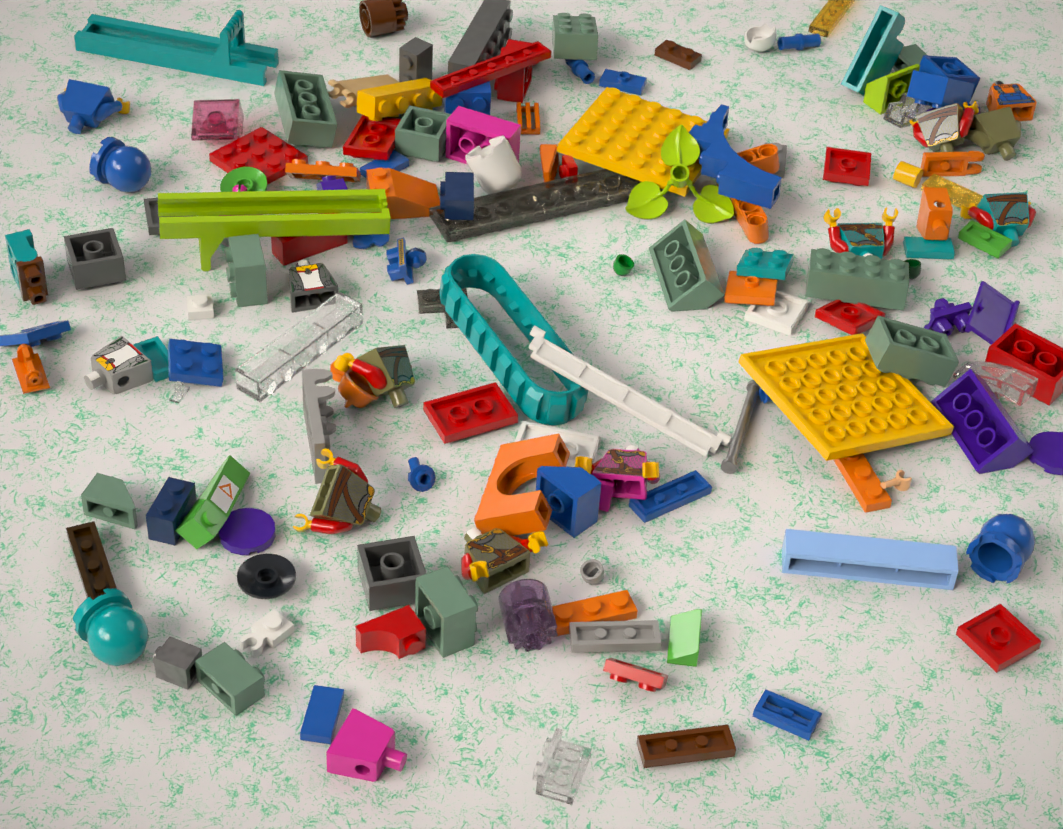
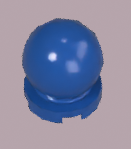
[89,137,152,192]
[966,514,1036,584]

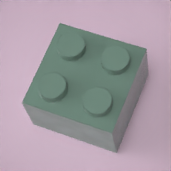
[395,105,451,162]
[225,234,268,307]
[415,566,478,658]

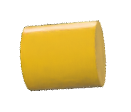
[893,161,923,188]

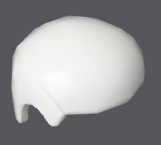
[744,23,776,52]

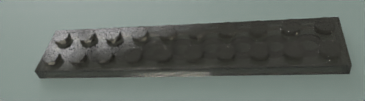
[429,169,662,243]

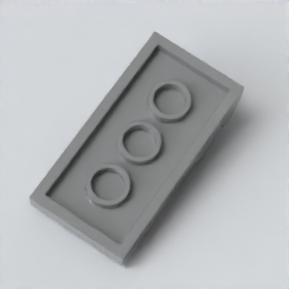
[302,369,336,484]

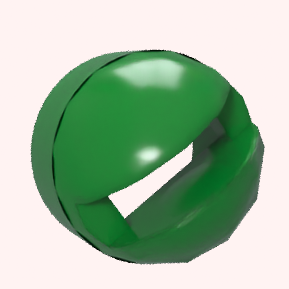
[613,254,634,276]

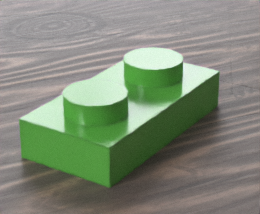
[958,220,1012,259]

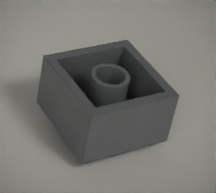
[64,228,126,290]
[357,536,426,611]

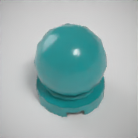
[73,588,149,667]

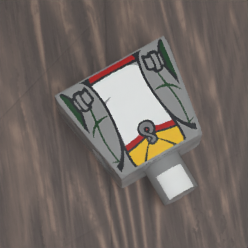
[84,336,153,394]

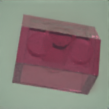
[191,99,244,141]

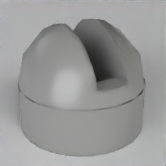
[580,559,604,585]

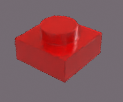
[559,155,578,187]

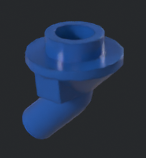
[408,457,436,492]

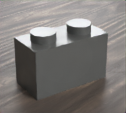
[399,37,433,82]

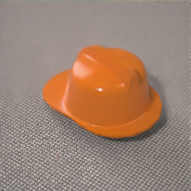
[338,367,379,408]

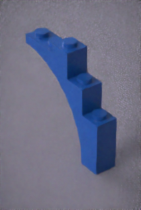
[689,104,782,209]

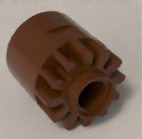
[359,0,408,37]

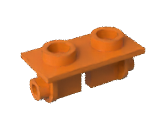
[12,344,50,394]

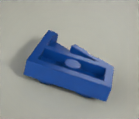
[0,320,71,347]

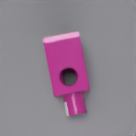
[326,708,407,782]

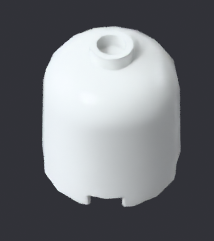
[465,135,522,196]

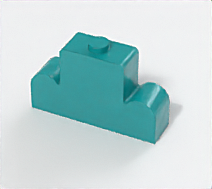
[841,5,905,96]

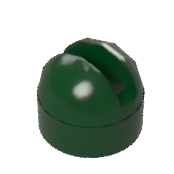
[904,259,921,279]

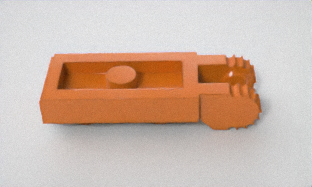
[920,151,985,177]

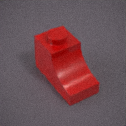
[355,605,426,659]

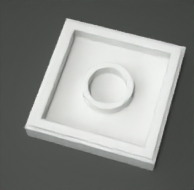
[744,290,809,335]

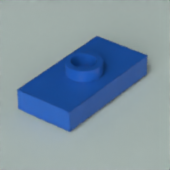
[599,69,647,95]

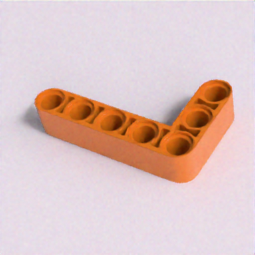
[716,144,780,244]

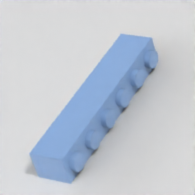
[782,529,959,590]

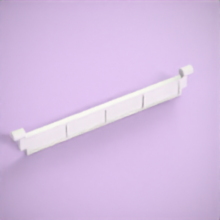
[529,326,731,456]

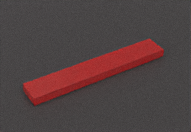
[430,41,552,98]

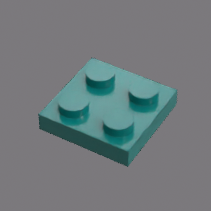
[736,248,793,280]

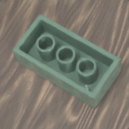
[274,70,338,148]
[805,248,909,311]

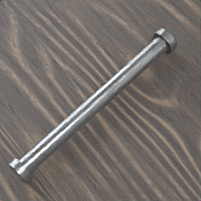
[721,380,760,474]

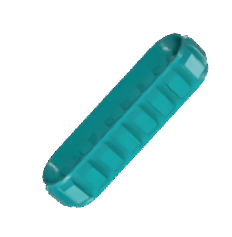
[439,254,589,426]

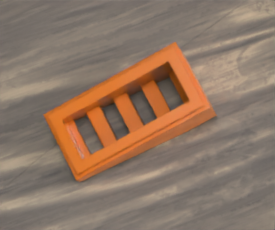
[539,144,560,191]

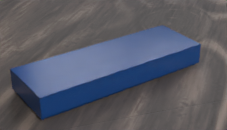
[628,470,712,523]

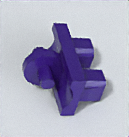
[924,298,973,337]

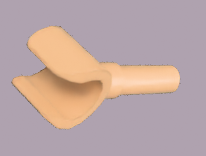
[880,470,912,491]

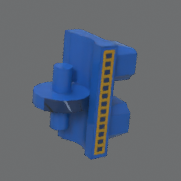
[386,237,427,285]

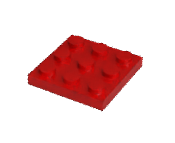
[209,127,308,184]

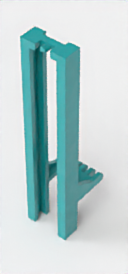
[74,10,279,86]

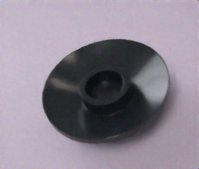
[237,553,296,599]

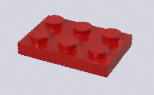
[343,115,401,160]
[423,382,518,444]

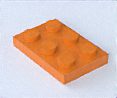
[285,159,361,182]

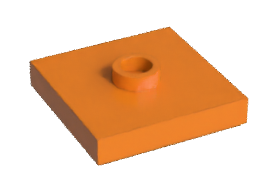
[725,271,778,306]

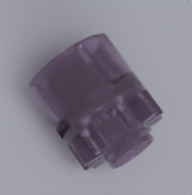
[499,579,558,652]

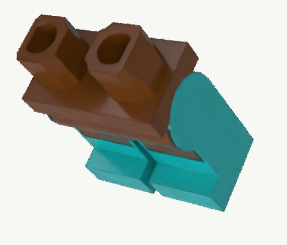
[5,229,48,305]

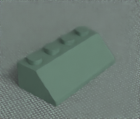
[649,219,724,312]

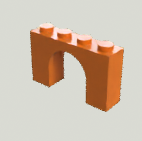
[474,433,570,536]

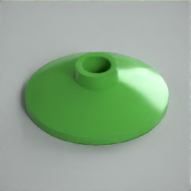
[220,167,268,192]

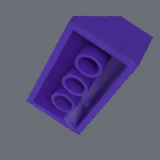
[930,368,1034,474]

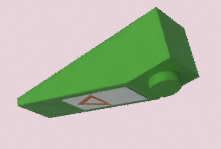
[176,455,250,549]

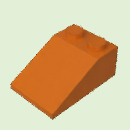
[366,168,443,219]

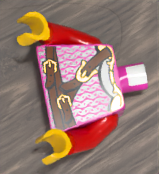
[575,445,660,500]

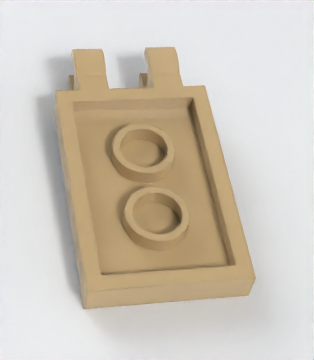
[328,74,400,108]

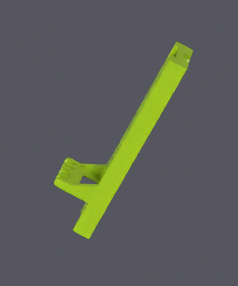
[158,189,391,272]

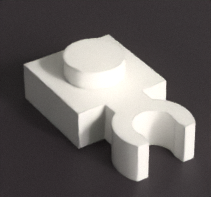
[240,609,294,658]

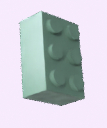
[552,13,598,60]
[865,316,959,387]

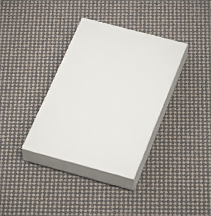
[515,421,600,467]

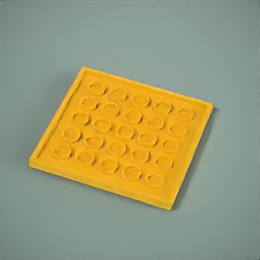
[557,87,730,197]
[738,333,954,461]

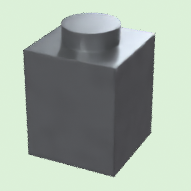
[153,636,202,690]

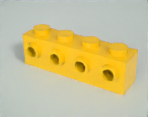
[357,78,442,121]

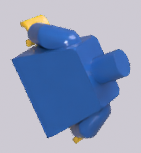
[57,79,130,134]

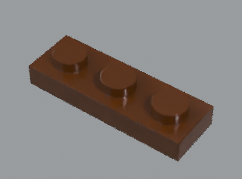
[637,724,736,768]

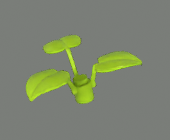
[625,125,734,224]

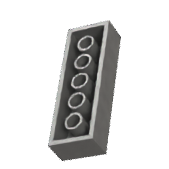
[448,0,513,74]

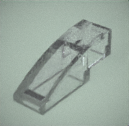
[883,92,933,128]
[953,361,1038,406]

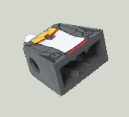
[289,260,339,313]

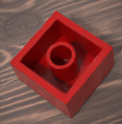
[494,39,533,104]

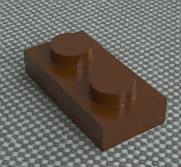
[654,40,702,70]

